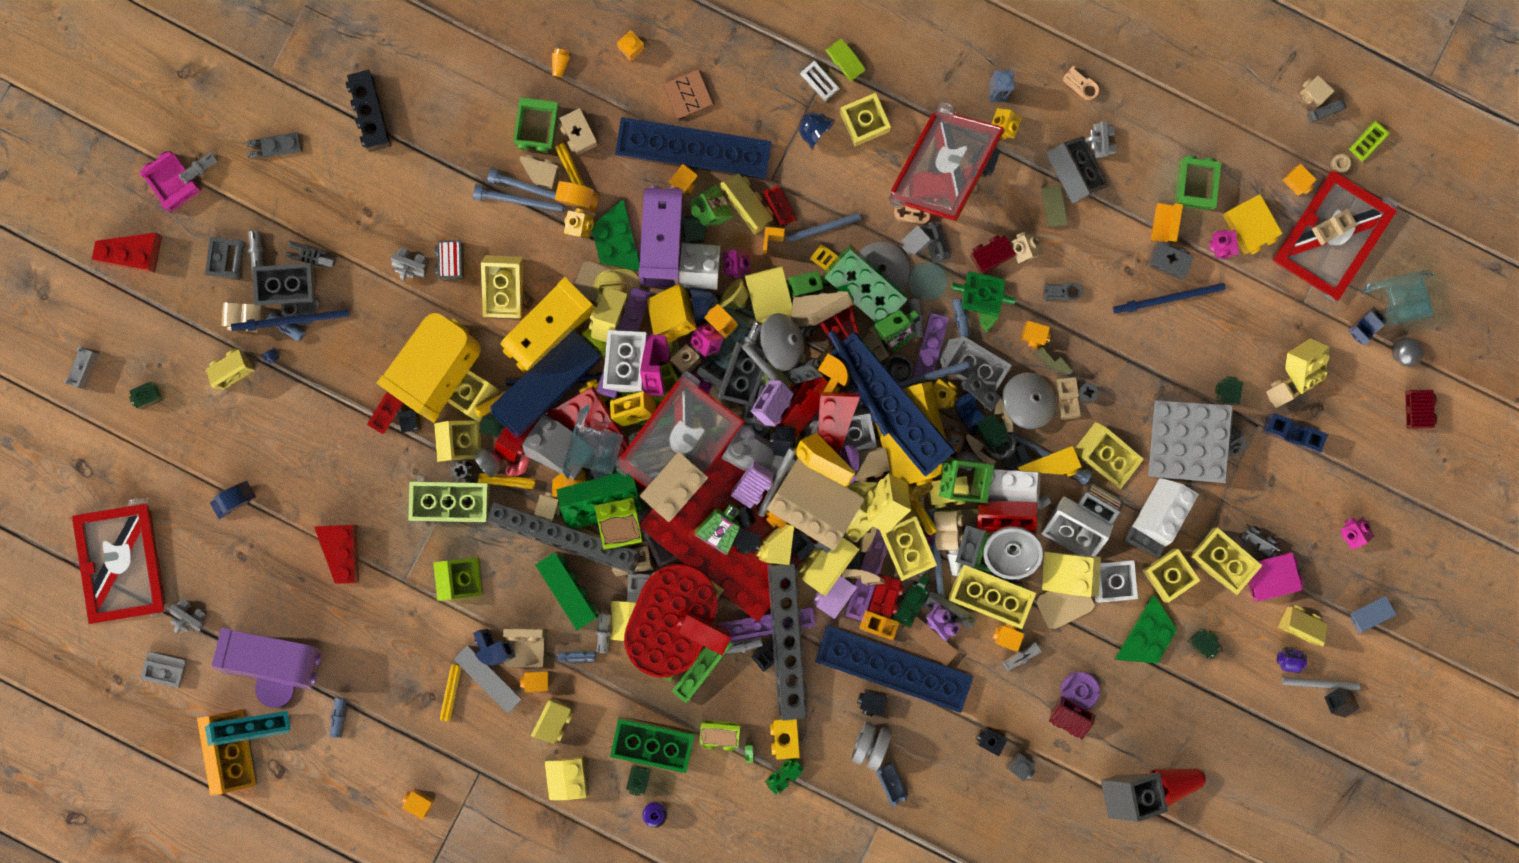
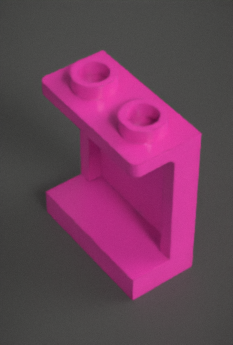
[139,151,201,213]
[640,334,670,396]
[1248,553,1303,601]

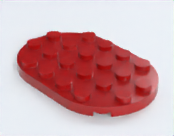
[624,564,718,678]

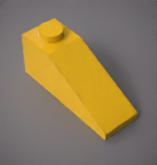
[795,433,856,487]
[1017,446,1081,477]

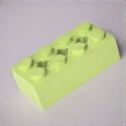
[408,482,490,522]

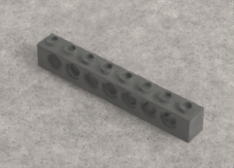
[487,503,640,574]
[767,562,808,721]

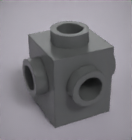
[1229,424,1248,458]

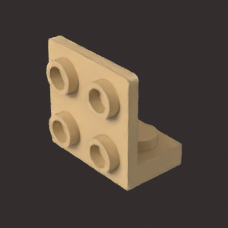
[503,628,545,668]

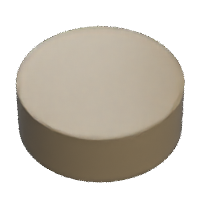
[1330,154,1351,174]

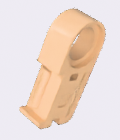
[1062,66,1099,101]

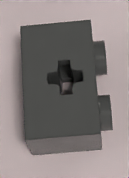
[1146,241,1194,280]

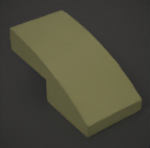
[1041,185,1067,228]
[1034,347,1073,376]

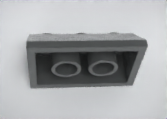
[1047,136,1109,204]
[252,263,316,306]
[717,341,768,406]

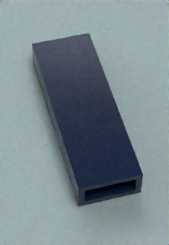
[490,330,601,439]

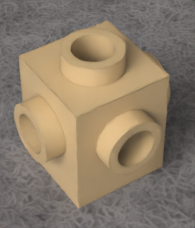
[1010,232,1043,263]

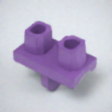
[926,603,960,641]

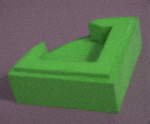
[979,313,999,333]
[745,743,753,763]

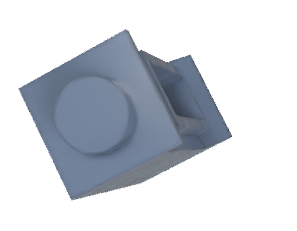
[989,70,1014,102]

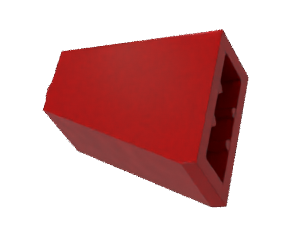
[677,611,731,656]

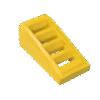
[810,244,838,271]

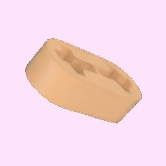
[894,204,930,225]

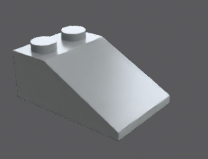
[522,415,594,480]

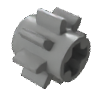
[449,460,473,483]

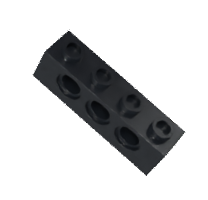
[345,69,391,152]

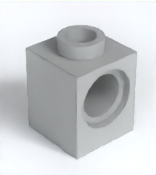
[901,226,934,256]

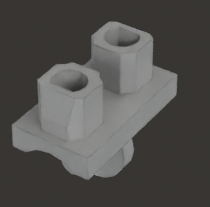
[1085,121,1117,159]
[391,248,426,281]
[169,599,206,633]

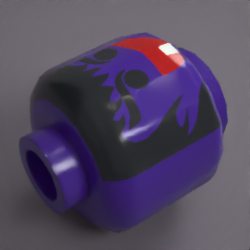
[1276,647,1307,673]
[642,801,668,828]

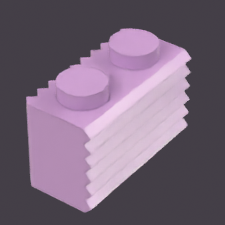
[751,380,794,426]
[731,461,774,508]

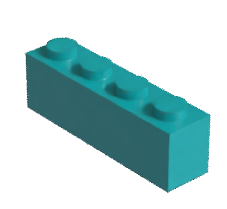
[205,711,291,746]

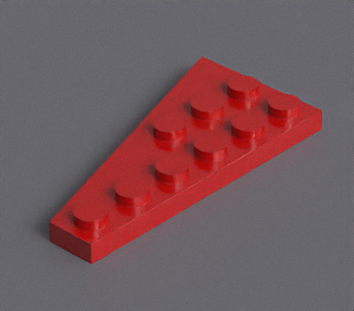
[546,386,648,492]

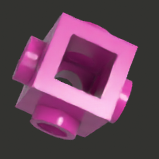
[1209,230,1239,259]
[690,324,724,357]
[1340,516,1375,550]

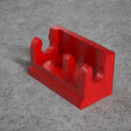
[763,185,797,228]
[367,391,403,435]

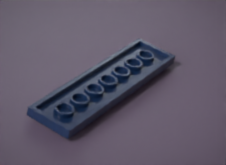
[615,117,771,180]
[830,332,955,477]
[815,625,973,713]

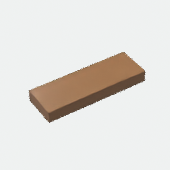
[902,617,958,666]

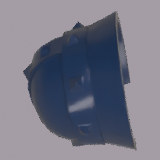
[799,112,835,150]
[688,288,719,325]

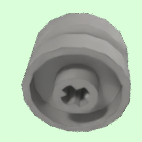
[851,721,892,771]

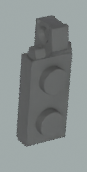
[923,592,977,629]

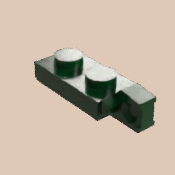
[893,575,930,628]

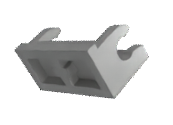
[64,347,99,390]

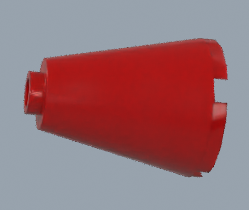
[1150,768,1206,807]

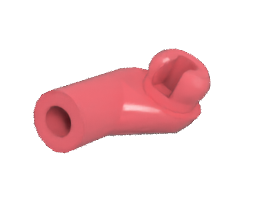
[505,454,530,477]

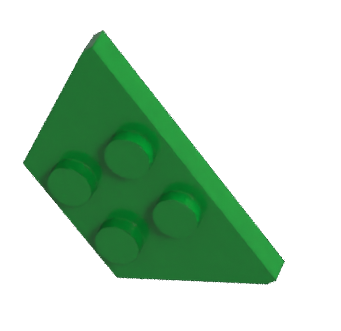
[592,200,640,272]
[1114,595,1177,664]

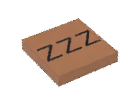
[663,70,713,120]

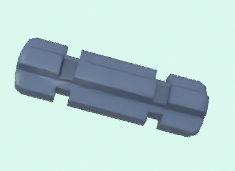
[558,651,596,662]

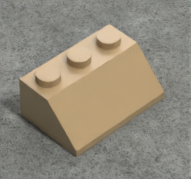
[640,452,708,522]

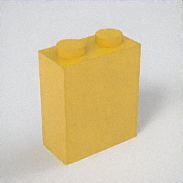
[1223,194,1282,255]
[647,284,696,343]

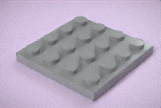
[1148,401,1233,483]

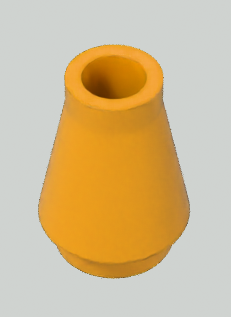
[552,49,570,78]

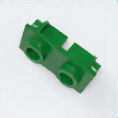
[765,758,805,795]

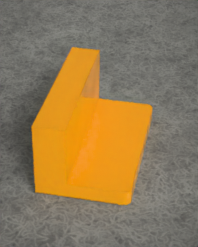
[1151,203,1183,244]
[763,227,785,255]

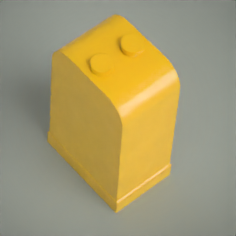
[501,277,596,372]
[376,313,481,423]
[876,381,951,486]

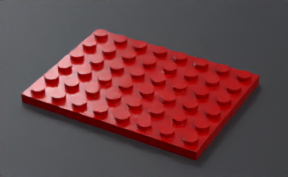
[639,435,817,622]

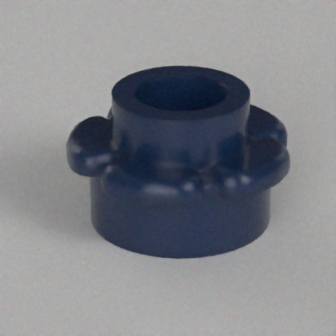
[262,347,280,364]

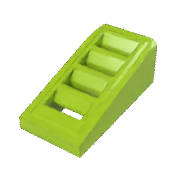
[1348,120,1390,162]

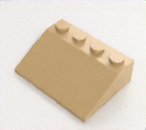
[767,458,865,551]

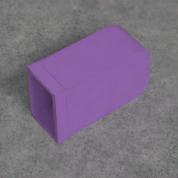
[639,186,684,288]
[212,628,322,689]

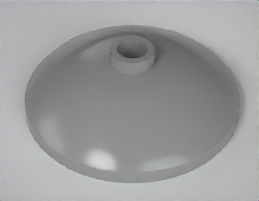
[853,242,910,299]
[760,313,804,371]
[1002,372,1056,429]
[984,527,1043,580]

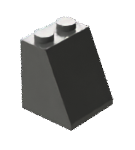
[1101,773,1168,822]

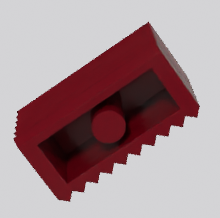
[970,234,1016,274]
[1405,390,1437,429]
[1049,696,1096,740]

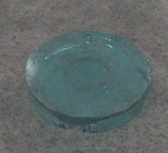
[909,262,947,301]

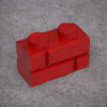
[868,574,904,618]

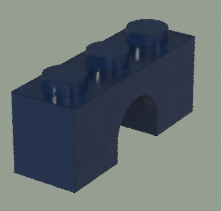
[1262,413,1328,453]

